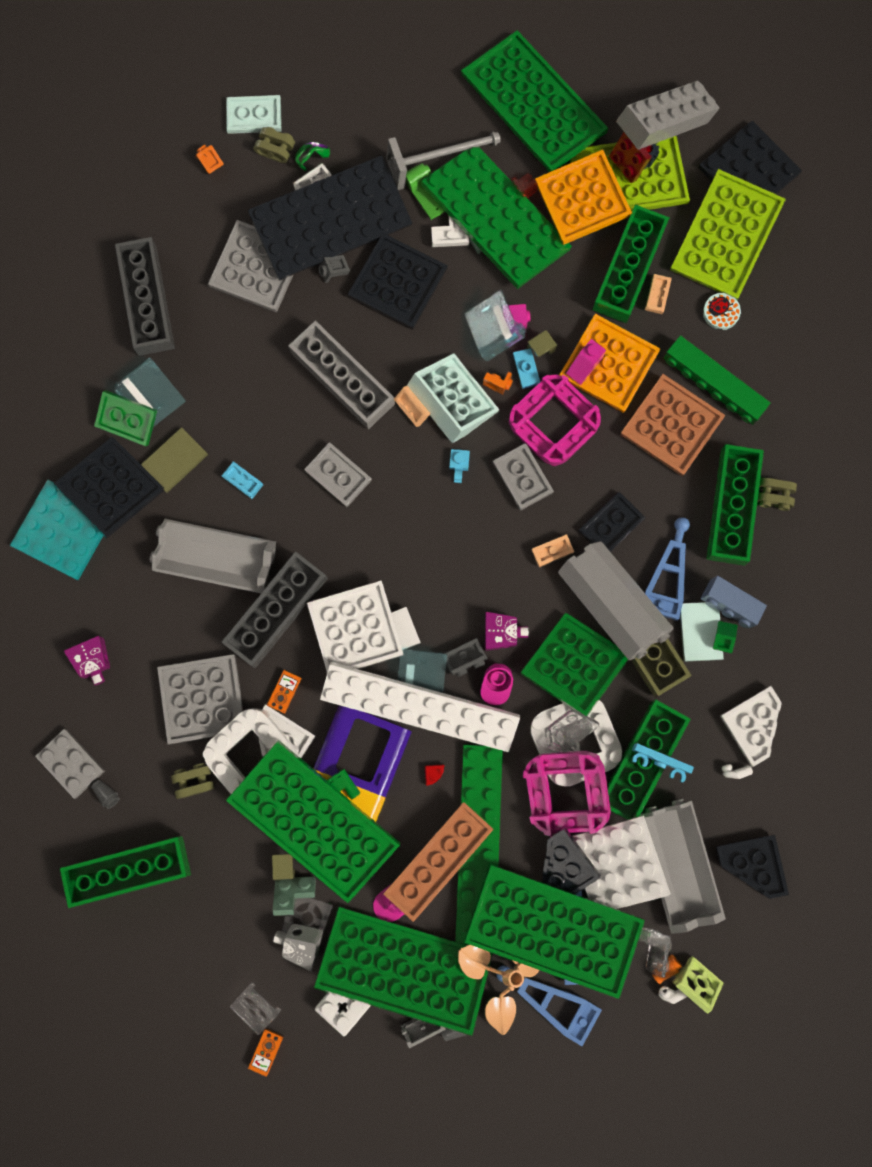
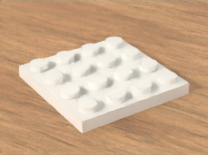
[307,581,404,673]
[572,815,671,909]

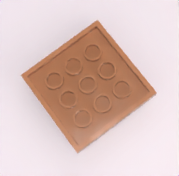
[620,374,725,477]

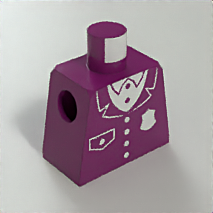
[485,612,528,651]
[64,636,110,686]

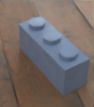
[701,576,767,628]

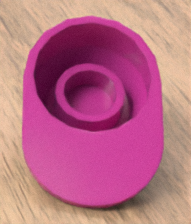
[481,663,513,705]

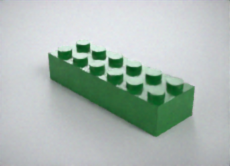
[592,204,670,324]
[706,444,764,566]
[607,700,691,820]
[60,836,191,908]

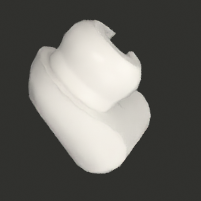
[722,764,753,779]
[659,986,688,1004]

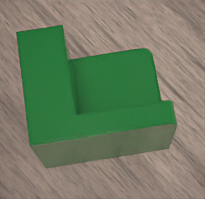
[713,621,738,653]

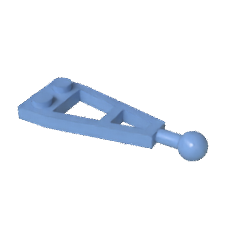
[645,517,690,620]
[496,965,602,1046]

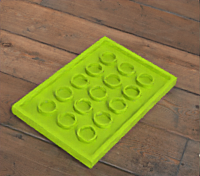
[570,136,690,211]
[670,169,786,300]

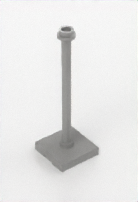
[386,131,500,190]

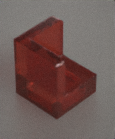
[512,173,538,198]

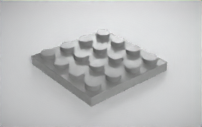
[208,220,293,313]
[157,654,243,744]

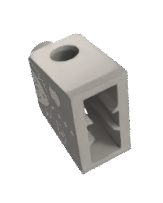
[274,924,323,971]

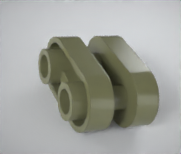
[253,127,295,163]
[757,478,797,511]
[171,763,215,799]

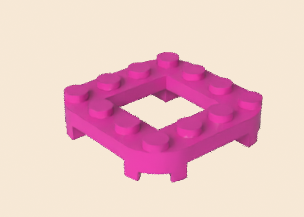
[509,375,601,466]
[523,751,611,836]

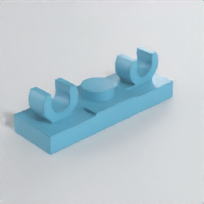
[632,743,694,783]

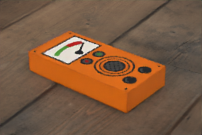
[267,670,302,713]
[248,1028,284,1077]

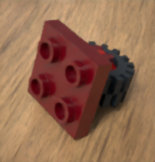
[609,132,660,183]

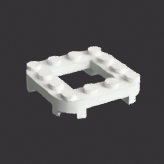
[530,700,622,786]
[203,708,299,794]

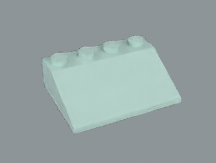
[407,354,499,443]

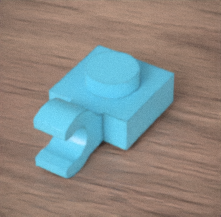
[449,449,470,483]

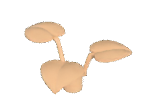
[458,945,539,1035]

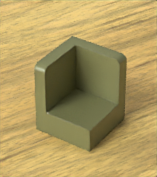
[527,330,557,357]
[272,854,295,880]

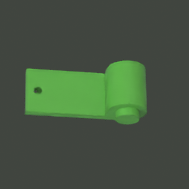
[405,163,445,220]

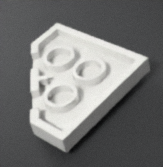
[720,686,782,767]
[259,705,315,758]

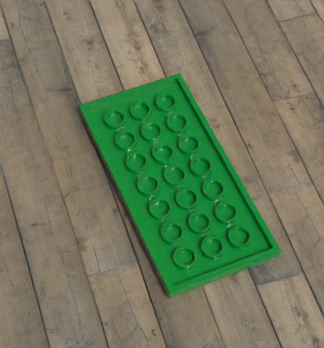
[461,30,608,172]
[421,147,572,289]
[226,740,400,903]
[465,864,645,999]
[314,907,493,1036]

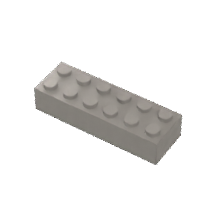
[616,81,720,150]
[288,320,395,429]

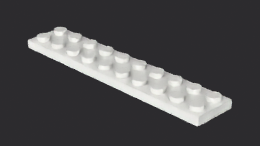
[320,662,520,752]

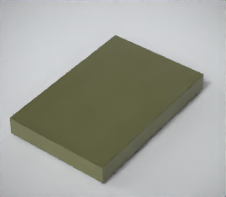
[141,427,208,493]

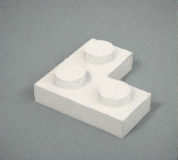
[431,215,469,247]

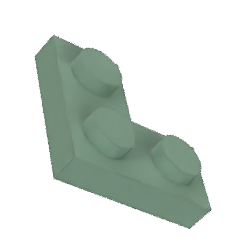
[273,876,316,916]

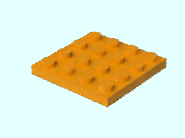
[535,150,632,245]
[560,314,660,413]

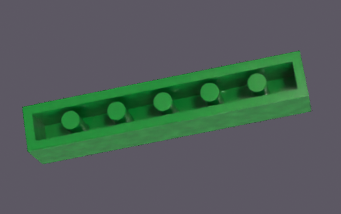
[664,335,771,425]

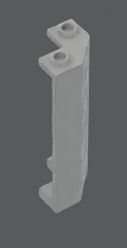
[150,519,276,593]
[558,541,674,660]
[640,799,726,934]

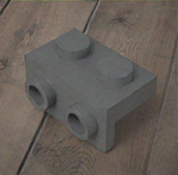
[442,638,487,677]

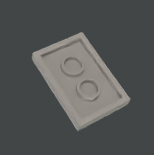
[304,442,372,508]
[493,443,554,511]
[35,729,105,799]

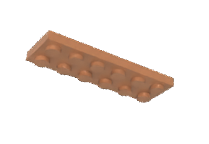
[383,802,493,922]

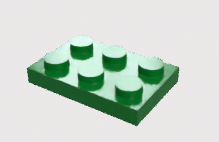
[94,390,157,446]

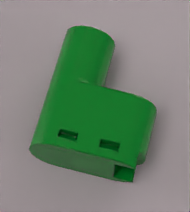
[327,768,360,800]

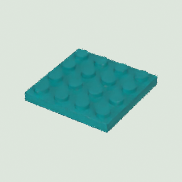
[10,480,103,580]

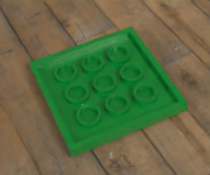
[521,613,628,718]

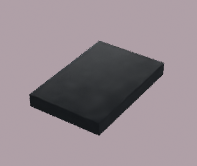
[578,492,646,552]

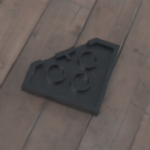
[542,827,601,894]
[715,835,789,899]

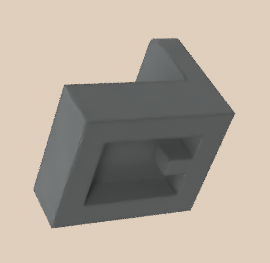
[319,255,350,283]

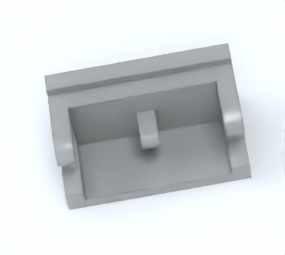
[401,1018,446,1048]

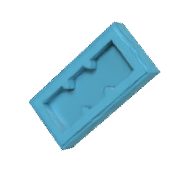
[513,348,540,389]
[222,461,264,499]

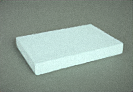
[226,95,281,134]
[680,603,723,662]

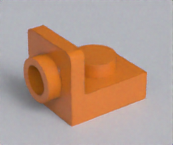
[195,144,224,175]
[483,372,513,395]

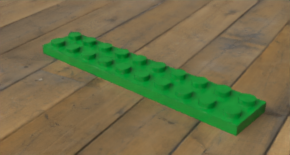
[455,745,503,946]

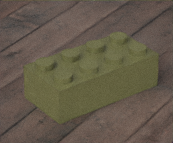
[631,639,692,698]

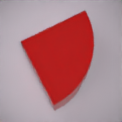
[425,765,444,786]

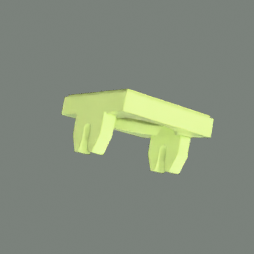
[672,956,723,1014]

